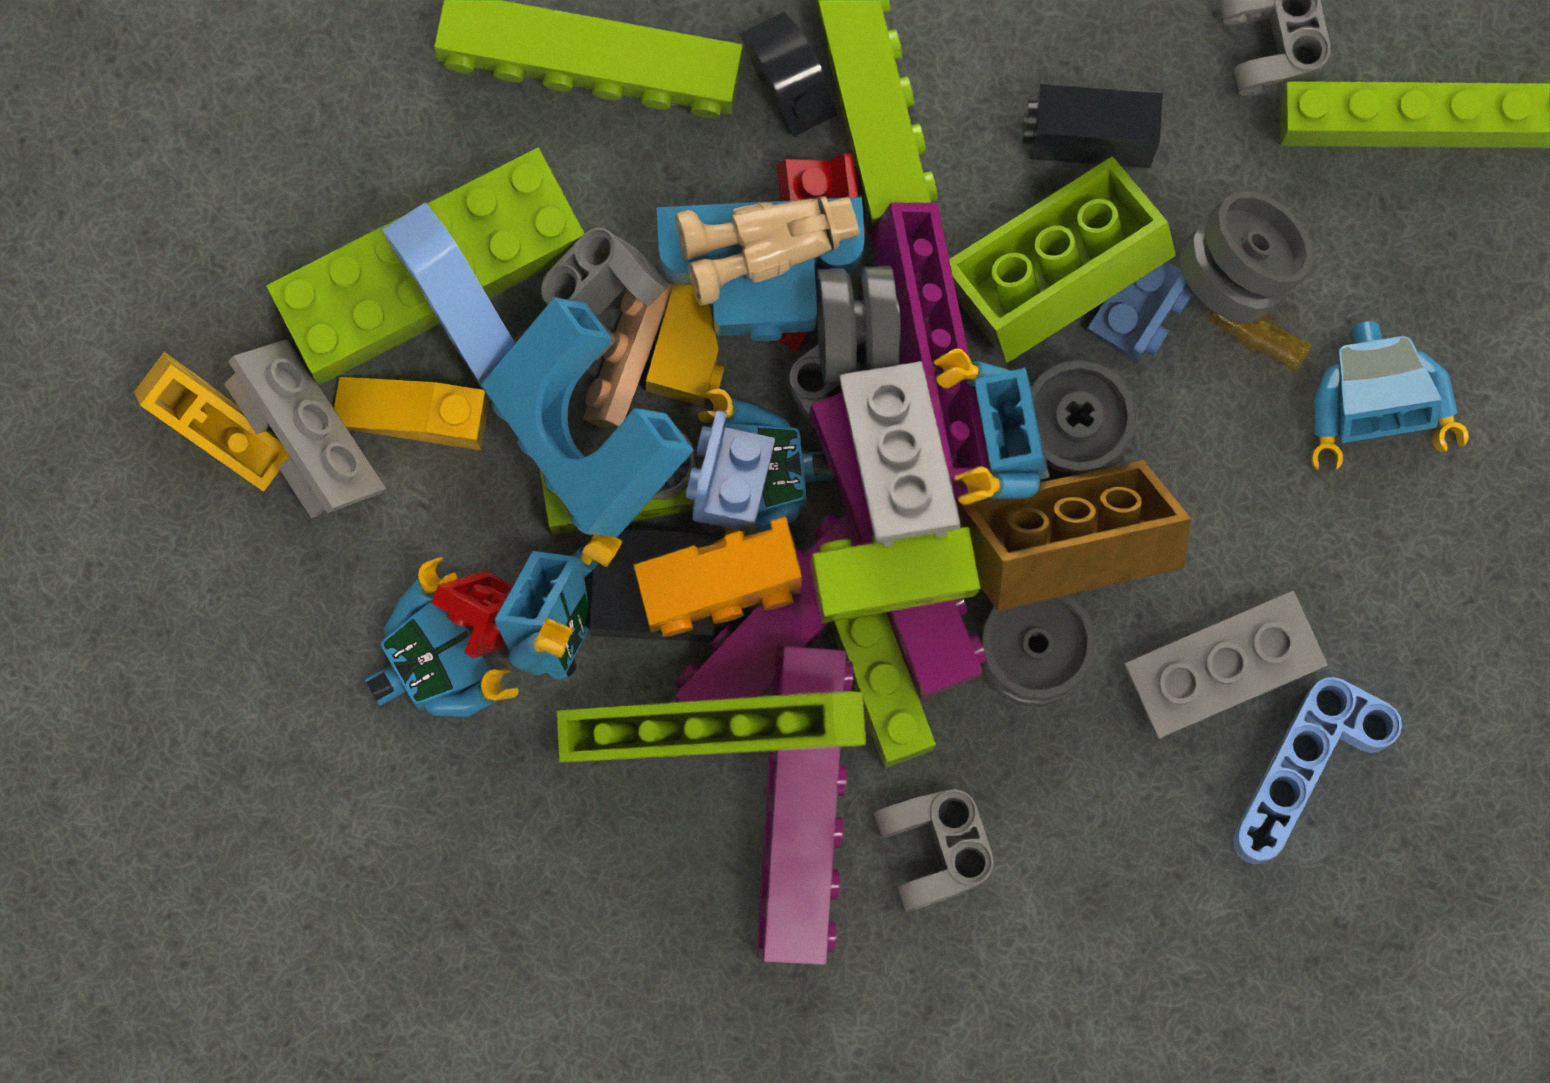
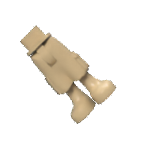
[675,196,860,306]

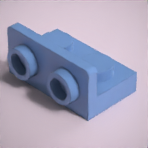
[1086,262,1194,363]
[686,410,775,533]

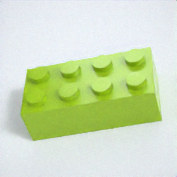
[949,156,1176,363]

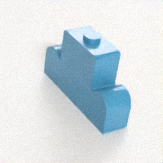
[656,197,864,342]

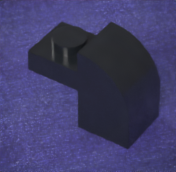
[740,12,838,137]

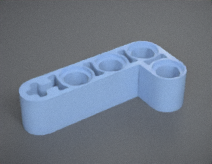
[382,202,515,401]
[1233,677,1402,864]

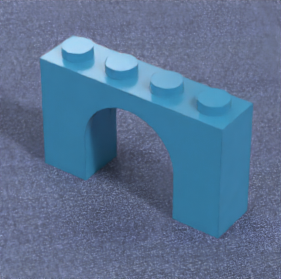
[481,297,693,537]

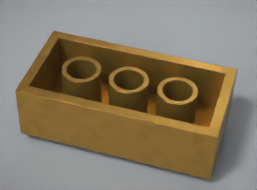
[957,460,1191,611]

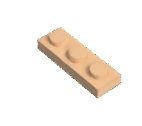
[583,283,673,427]

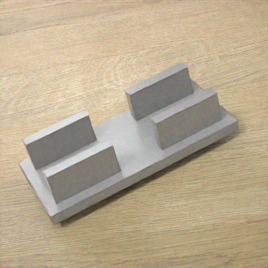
[224,339,386,518]
[839,361,960,547]
[1124,590,1328,739]

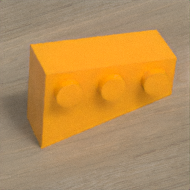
[634,516,802,637]

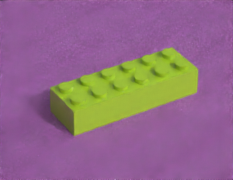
[266,147,585,386]

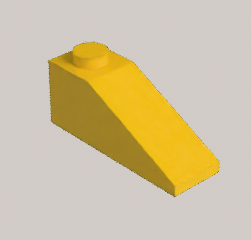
[646,283,725,407]
[134,352,290,492]
[334,377,490,451]

